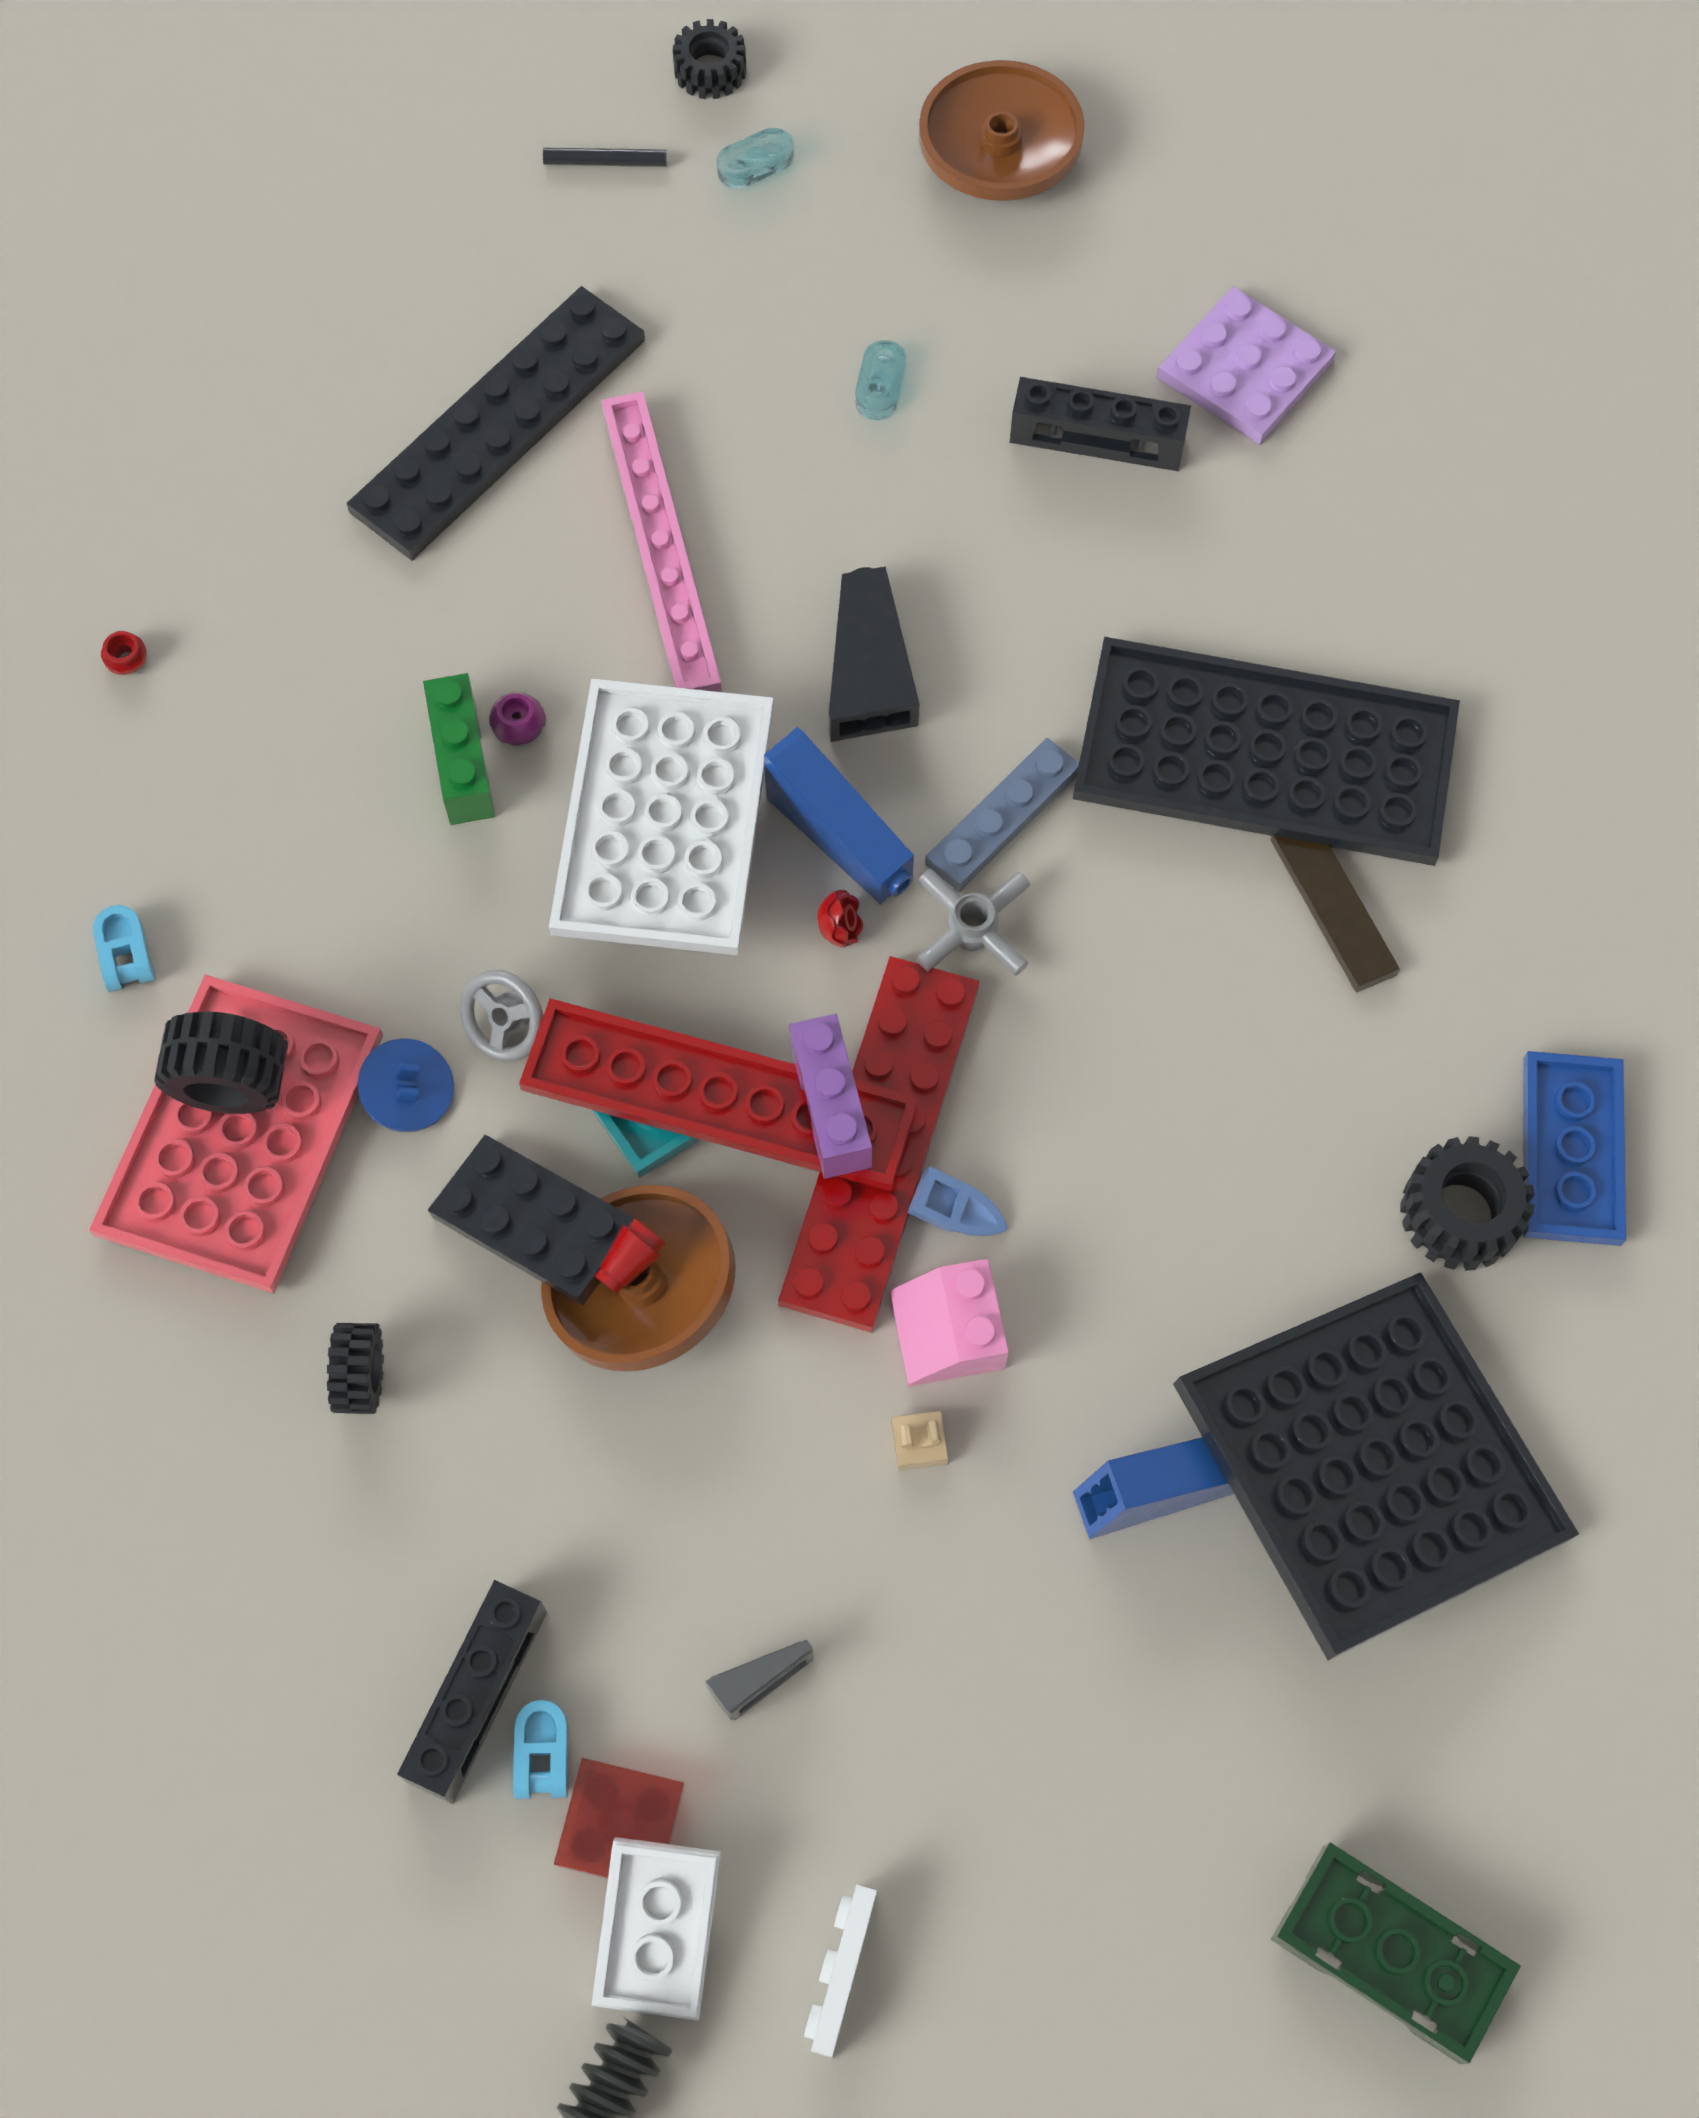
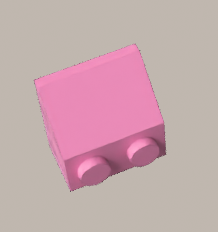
[890,1258,1009,1387]

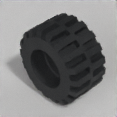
[154,1011,288,1114]
[1400,1136,1535,1271]

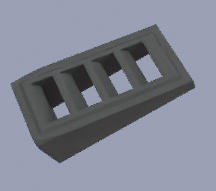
[705,1640,814,1721]

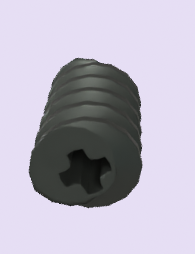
[557,2017,672,2118]

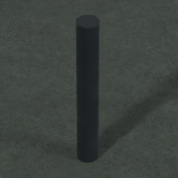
[543,147,667,167]

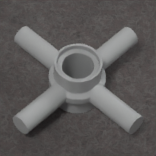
[916,868,1030,976]

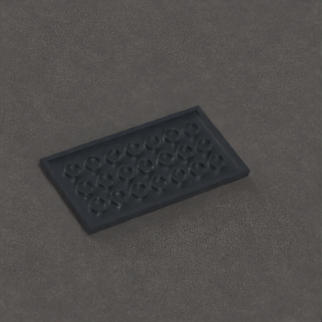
[1072,636,1460,866]

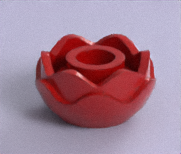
[817,890,864,948]

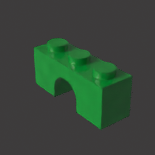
[423,673,495,825]

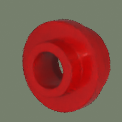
[101,631,147,675]

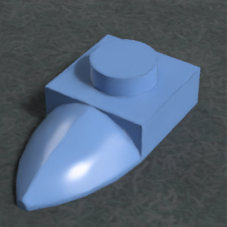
[907,1167,1008,1236]

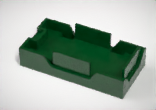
[1270,1842,1521,2065]

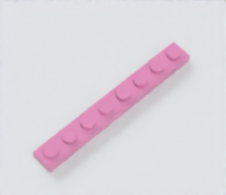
[601,391,722,692]

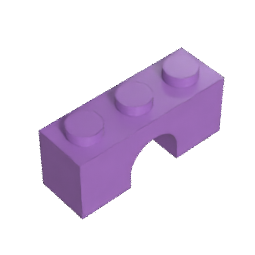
[789,1013,872,1179]

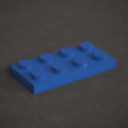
[1523,1051,1626,1246]

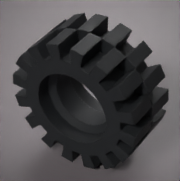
[672,19,746,99]
[327,1323,384,1414]

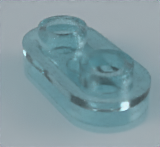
[716,128,794,188]
[855,340,906,420]

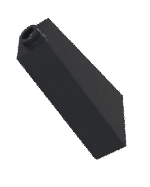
[829,566,920,742]

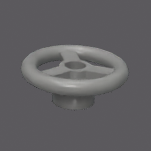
[460,970,543,1061]

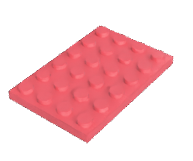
[89,975,383,1294]

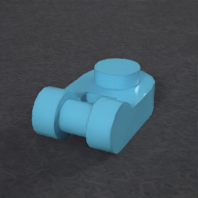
[93,905,156,992]
[513,1700,569,1799]

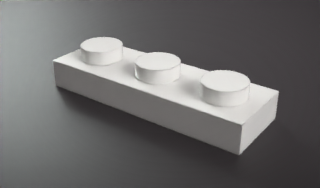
[804,1884,877,2058]

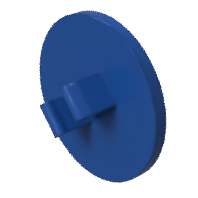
[357,1038,454,1132]

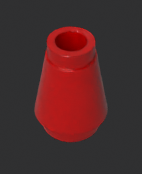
[595,1218,666,1294]

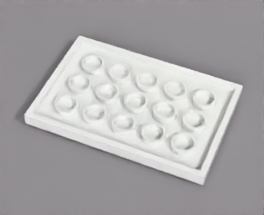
[549,679,774,956]

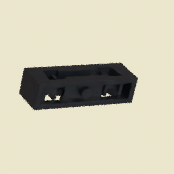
[1009,377,1191,472]
[397,1580,547,1804]

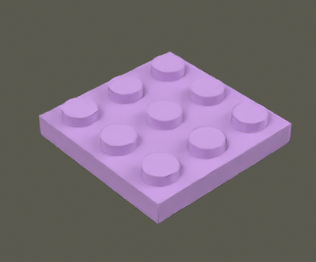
[1157,286,1336,445]

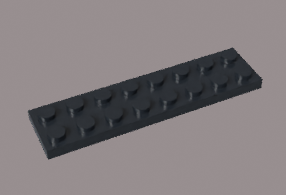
[346,286,645,561]

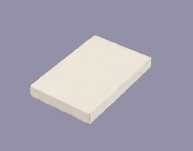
[591,1837,721,2021]

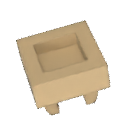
[891,1411,948,1471]

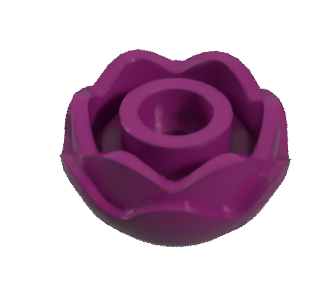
[489,692,546,746]

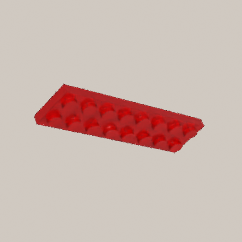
[778,956,980,1333]
[519,998,918,1191]

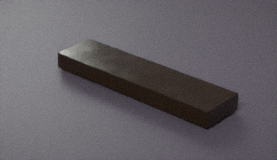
[1270,835,1400,993]

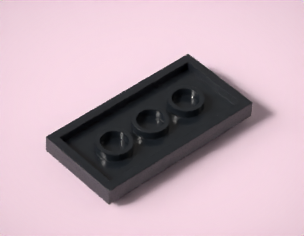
[428,1134,634,1306]

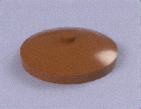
[919,60,1084,201]
[541,1185,736,1372]

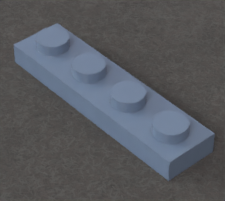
[925,738,1079,892]

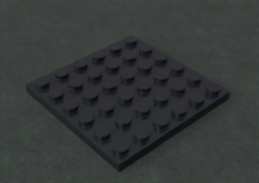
[1173,1272,1579,1661]

